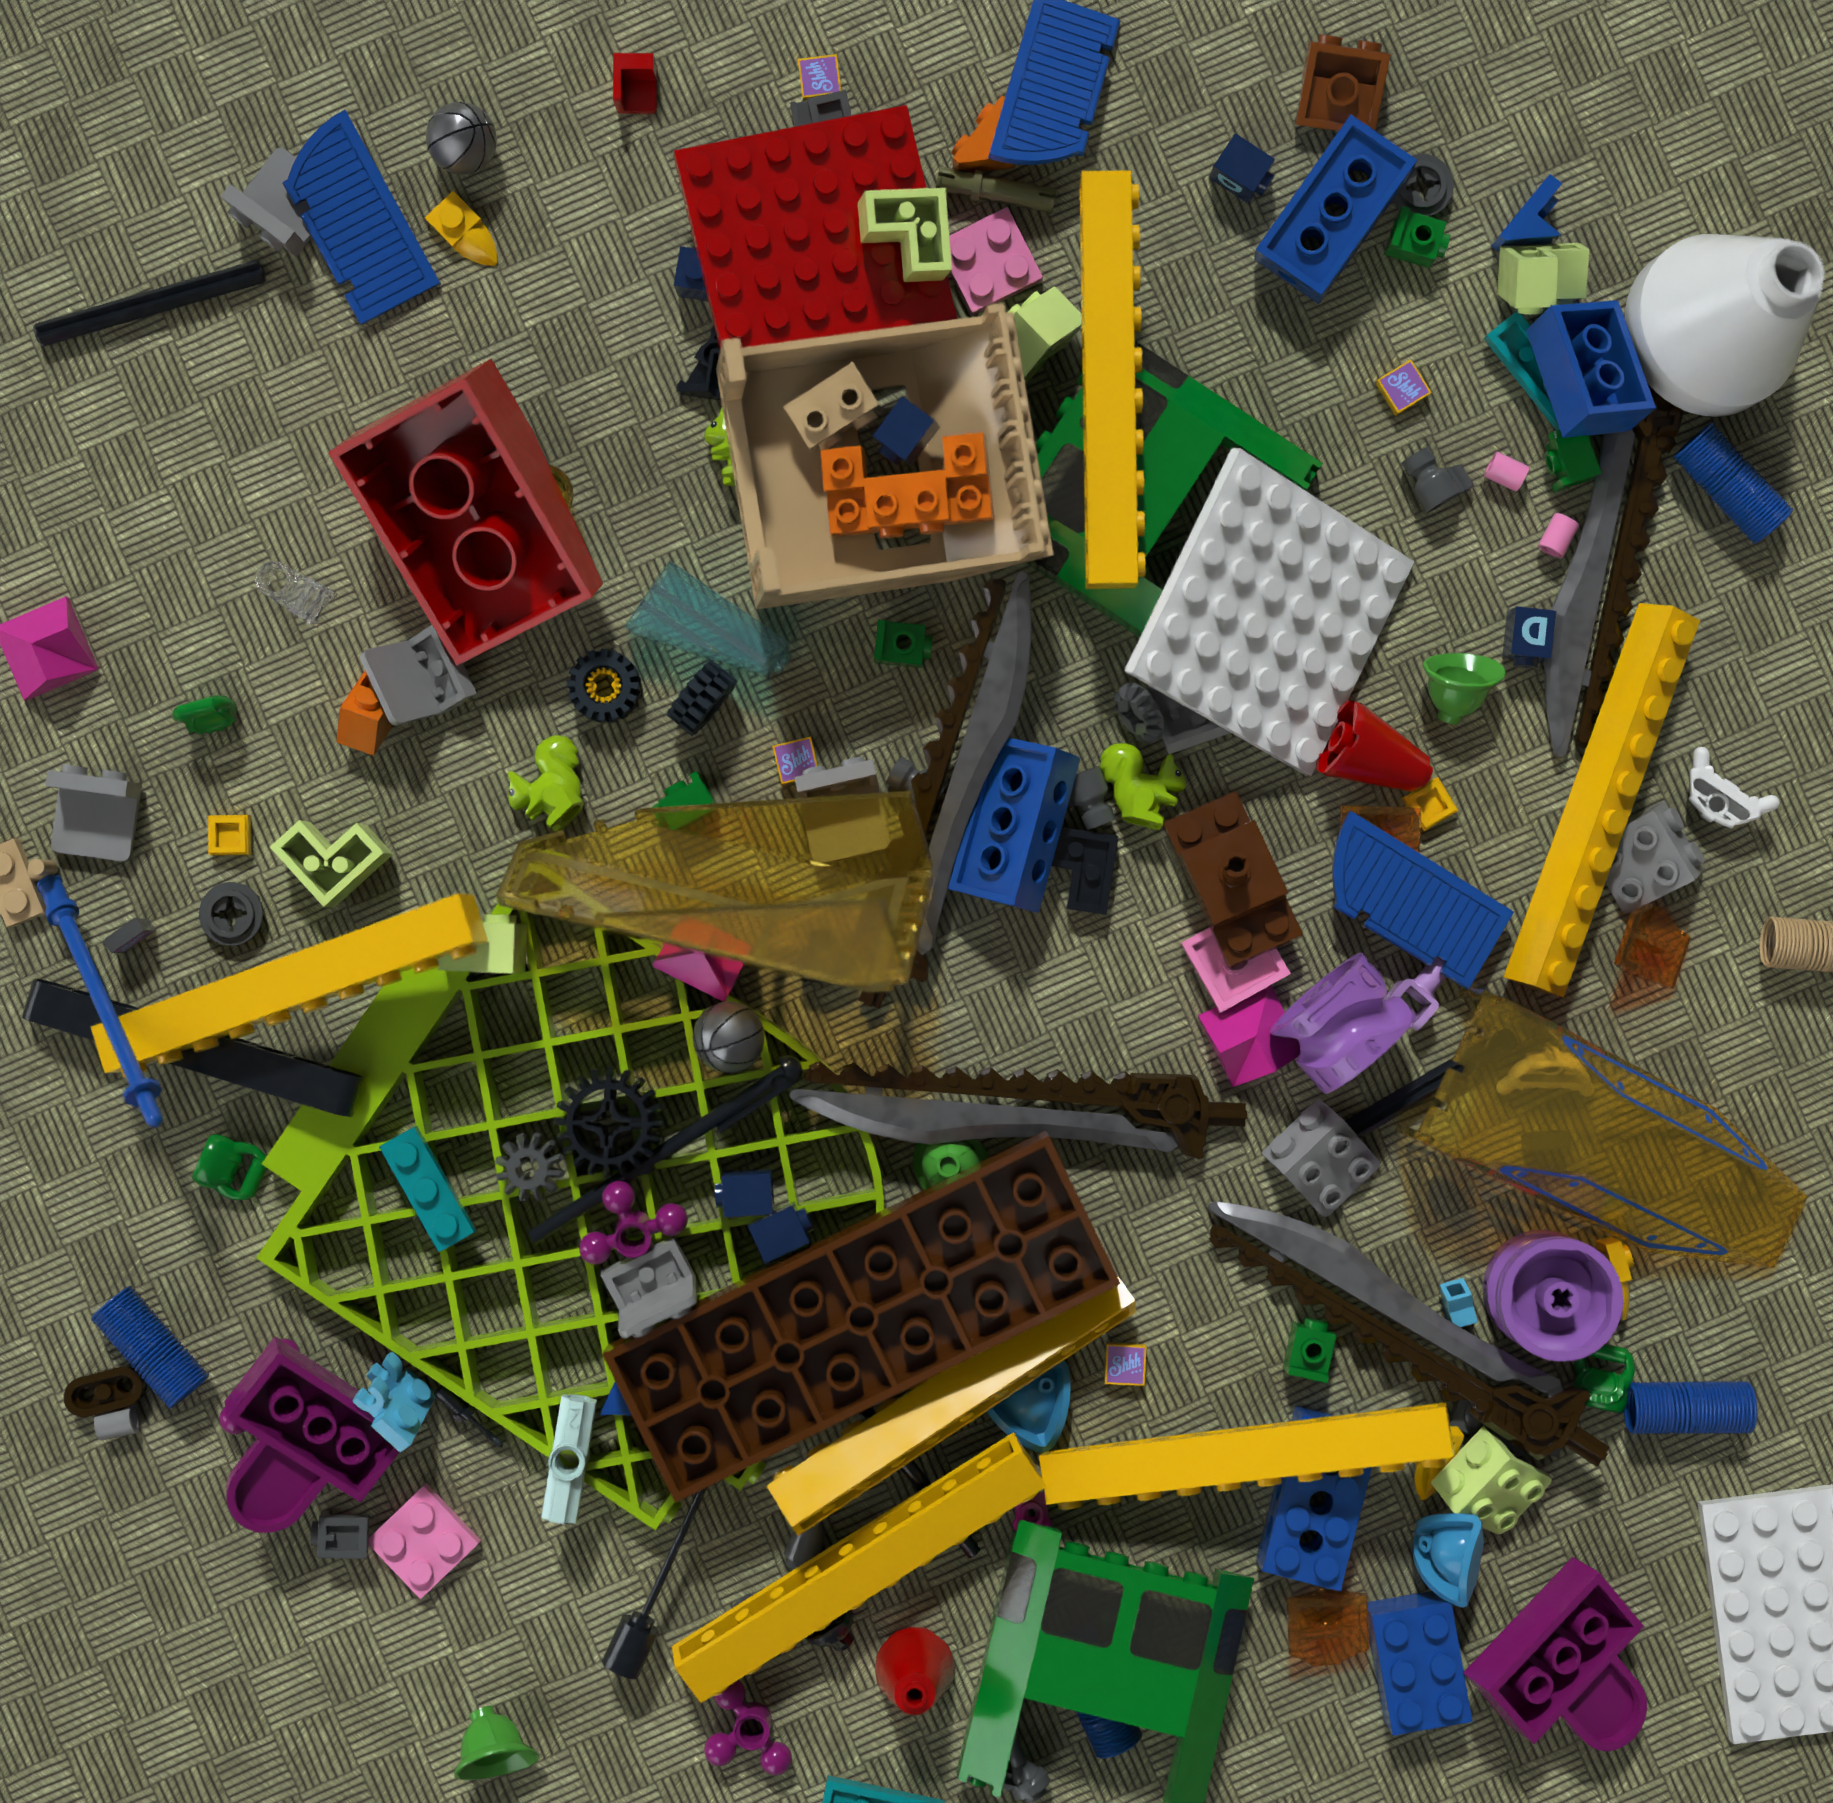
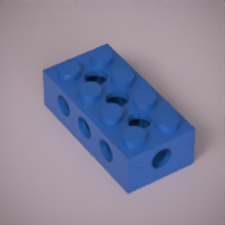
[1254,115,1417,304]
[948,738,1080,913]
[1256,1405,1372,1592]

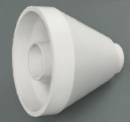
[1624,234,1824,417]

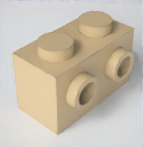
[783,362,882,452]

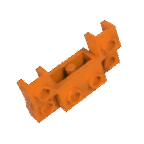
[820,432,995,538]

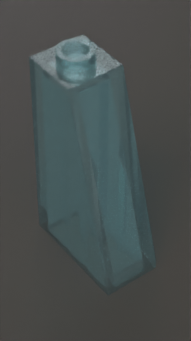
[624,561,792,679]

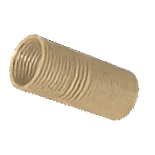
[1760,916,1833,973]

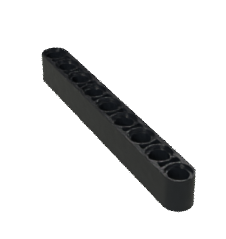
[22,978,364,1117]

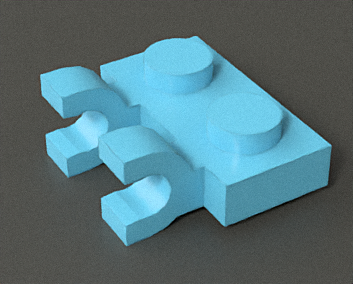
[352,1351,435,1453]

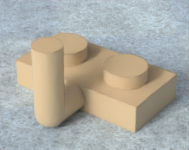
[0,839,58,927]

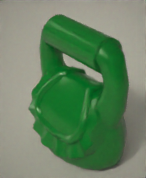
[172,695,237,735]
[192,1134,267,1200]
[1572,1344,1635,1414]

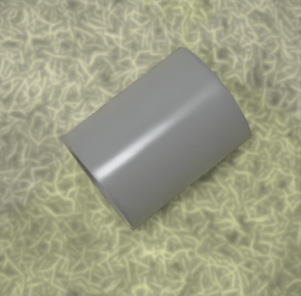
[94,1405,140,1441]

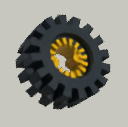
[567,649,642,723]
[667,660,737,736]

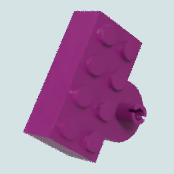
[224,1336,399,1533]
[1463,1557,1647,1751]

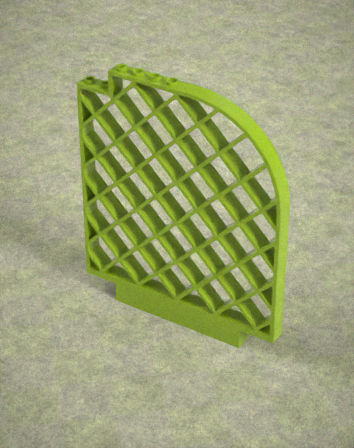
[256,862,885,1530]

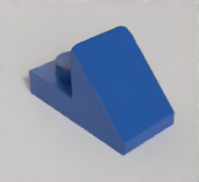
[1491,174,1562,251]

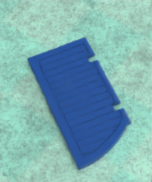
[988,0,1120,165]
[282,109,441,325]
[1332,811,1514,990]

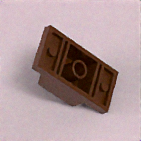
[1163,791,1303,969]

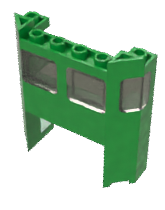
[1025,340,1323,637]
[956,1519,1254,1803]

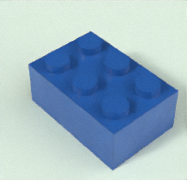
[1526,300,1656,438]
[1363,1591,1473,1736]

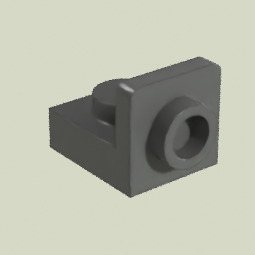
[311,1510,370,1559]

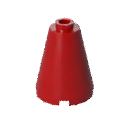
[1316,700,1433,792]
[875,1627,955,1715]

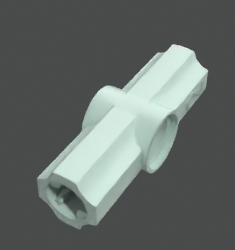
[541,1394,597,1524]

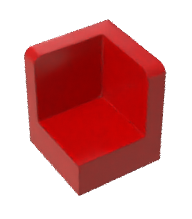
[613,53,657,114]

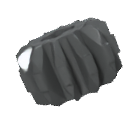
[495,1132,565,1202]

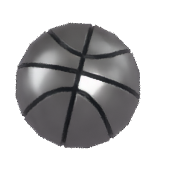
[426,102,497,175]
[693,1001,765,1073]

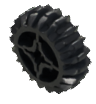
[554,1067,665,1178]

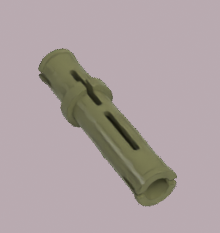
[936,165,1057,214]

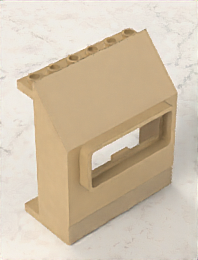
[716,303,1054,609]

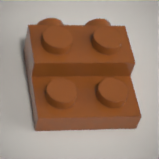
[1295,34,1391,131]

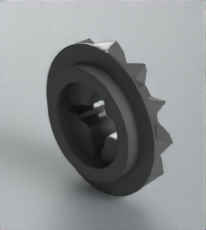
[1394,154,1454,217]
[1114,682,1164,743]
[199,882,265,946]

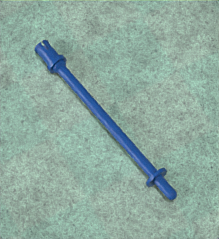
[37,875,163,1128]

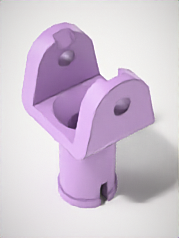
[1384,957,1447,1031]

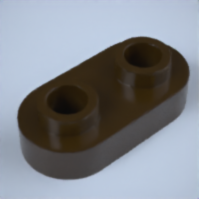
[63,1364,147,1417]

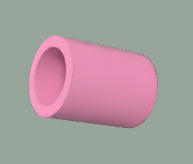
[1484,451,1529,492]
[1538,513,1580,558]

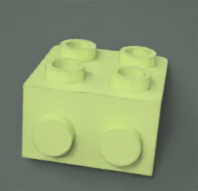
[1431,1425,1552,1534]

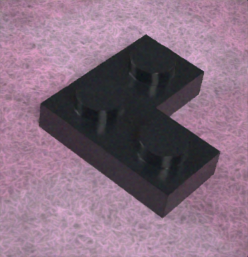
[1051,827,1118,915]

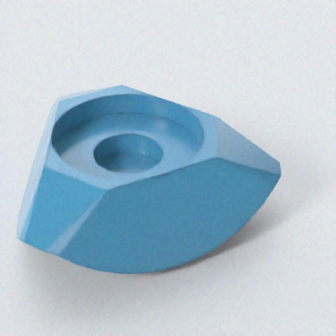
[987,1361,1071,1452]
[1412,1513,1484,1607]

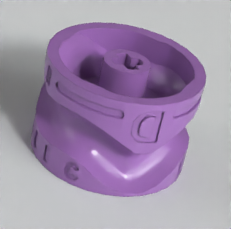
[1269,953,1416,1094]
[1483,1229,1623,1362]

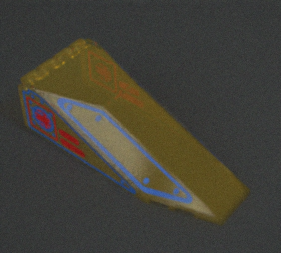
[1395,988,1808,1268]

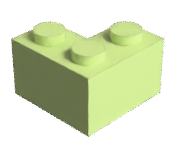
[858,188,952,282]
[1497,243,1589,314]
[1007,286,1082,386]
[270,820,393,908]
[438,914,527,973]

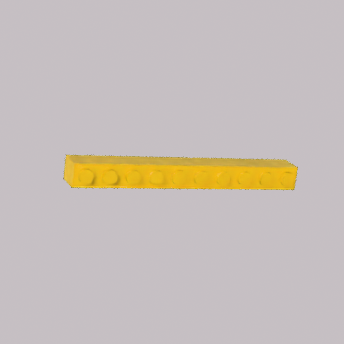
[1079,170,1145,589]
[1503,603,1700,998]
[91,893,488,1078]
[767,1277,1136,1536]
[1039,1402,1454,1510]
[671,1432,1046,1703]

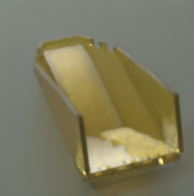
[495,791,934,992]

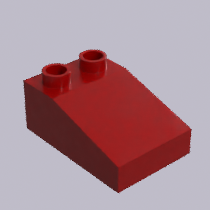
[328,358,603,665]

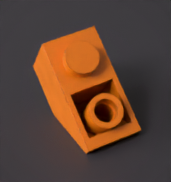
[951,95,1017,173]
[336,671,392,756]

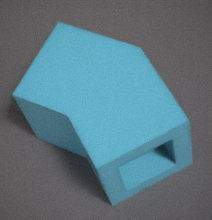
[1439,1278,1478,1327]

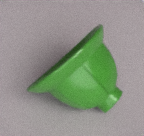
[1422,653,1506,725]
[913,1139,989,1190]
[454,1706,539,1780]

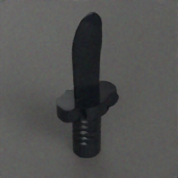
[433,1385,503,1448]

